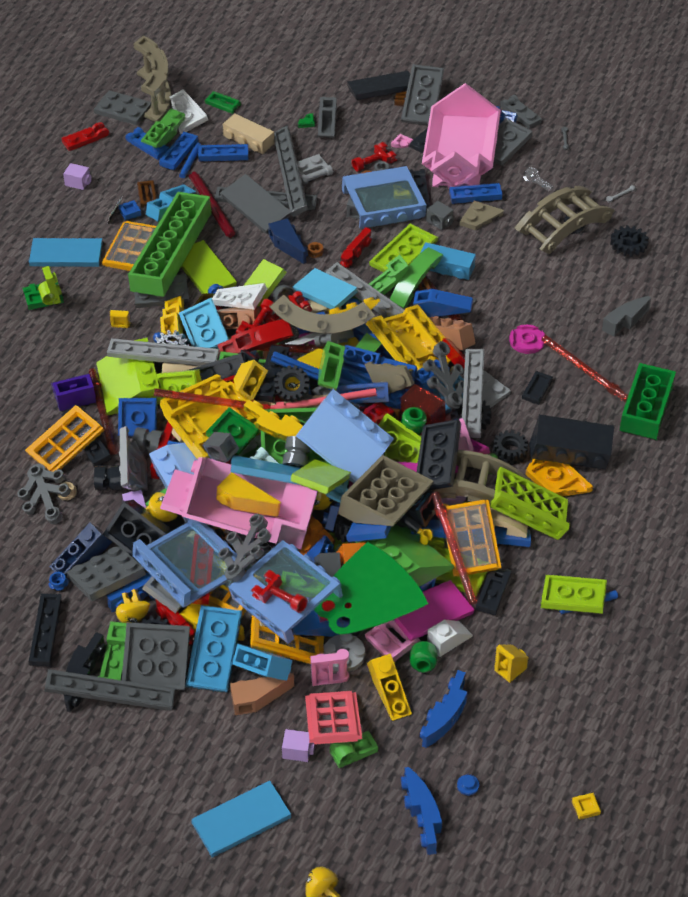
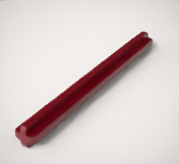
[189,171,235,238]

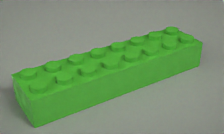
[128,192,212,297]

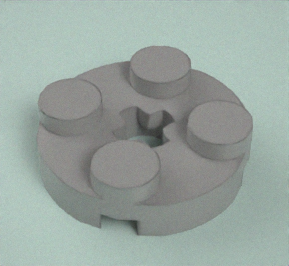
[324,633,365,672]

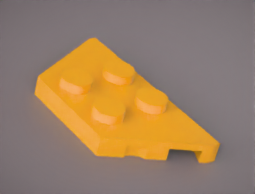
[525,459,593,497]

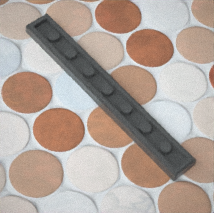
[274,126,308,217]

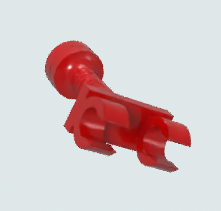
[351,142,397,172]
[264,291,312,324]
[236,299,274,334]
[251,570,308,613]

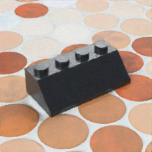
[529,414,614,470]
[103,500,193,568]

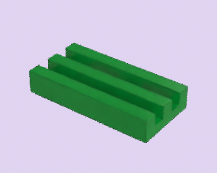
[205,91,241,114]

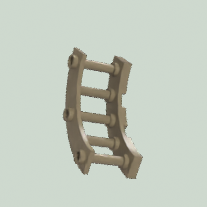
[134,36,171,122]
[515,186,615,254]
[270,295,375,333]
[426,450,530,505]

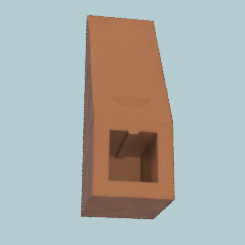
[217,306,264,329]
[430,316,476,350]
[230,673,294,715]

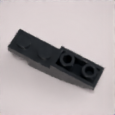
[64,632,106,713]

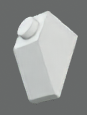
[427,619,472,657]

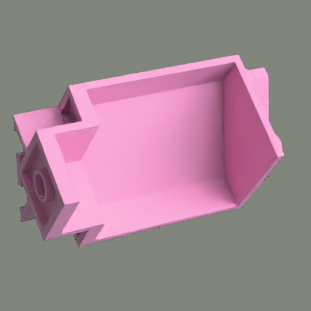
[422,83,501,188]
[160,457,318,549]

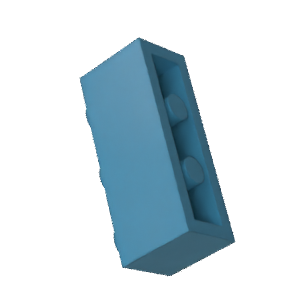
[421,242,476,280]
[232,644,292,681]

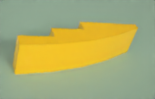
[160,296,184,341]

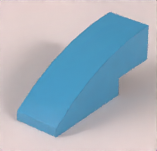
[146,184,196,221]

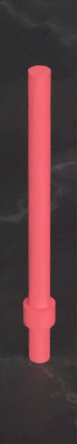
[263,388,377,409]

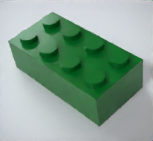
[619,363,676,440]

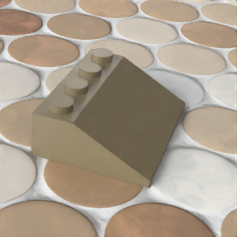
[338,455,433,526]

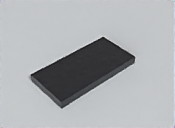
[347,71,410,100]
[416,419,461,491]

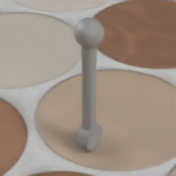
[606,185,636,202]

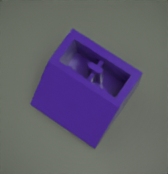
[51,374,96,411]

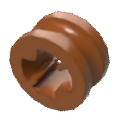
[308,242,323,258]

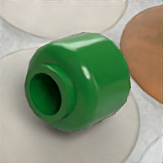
[401,407,427,435]
[410,641,438,672]

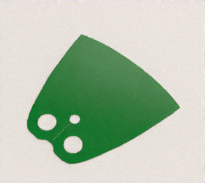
[314,542,428,634]

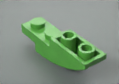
[141,108,185,148]

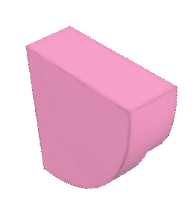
[391,134,414,148]

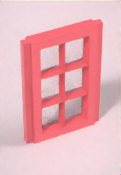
[305,691,362,744]

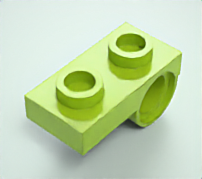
[38,266,62,305]

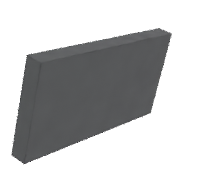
[401,64,444,125]
[220,174,292,234]

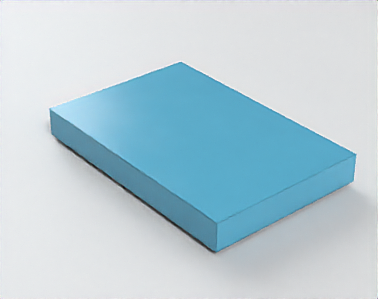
[293,268,357,309]
[179,298,229,349]

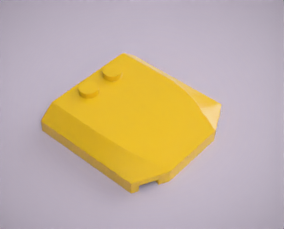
[366,305,450,370]
[160,374,260,459]

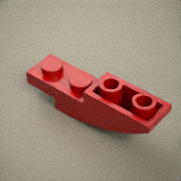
[218,319,294,354]

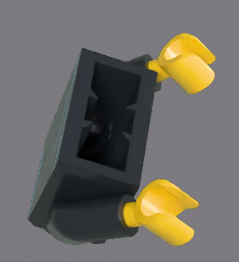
[397,491,449,545]

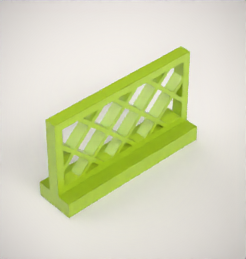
[490,467,569,540]

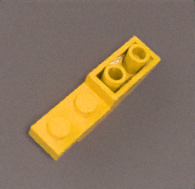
[244,399,303,441]

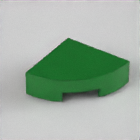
[298,113,315,128]

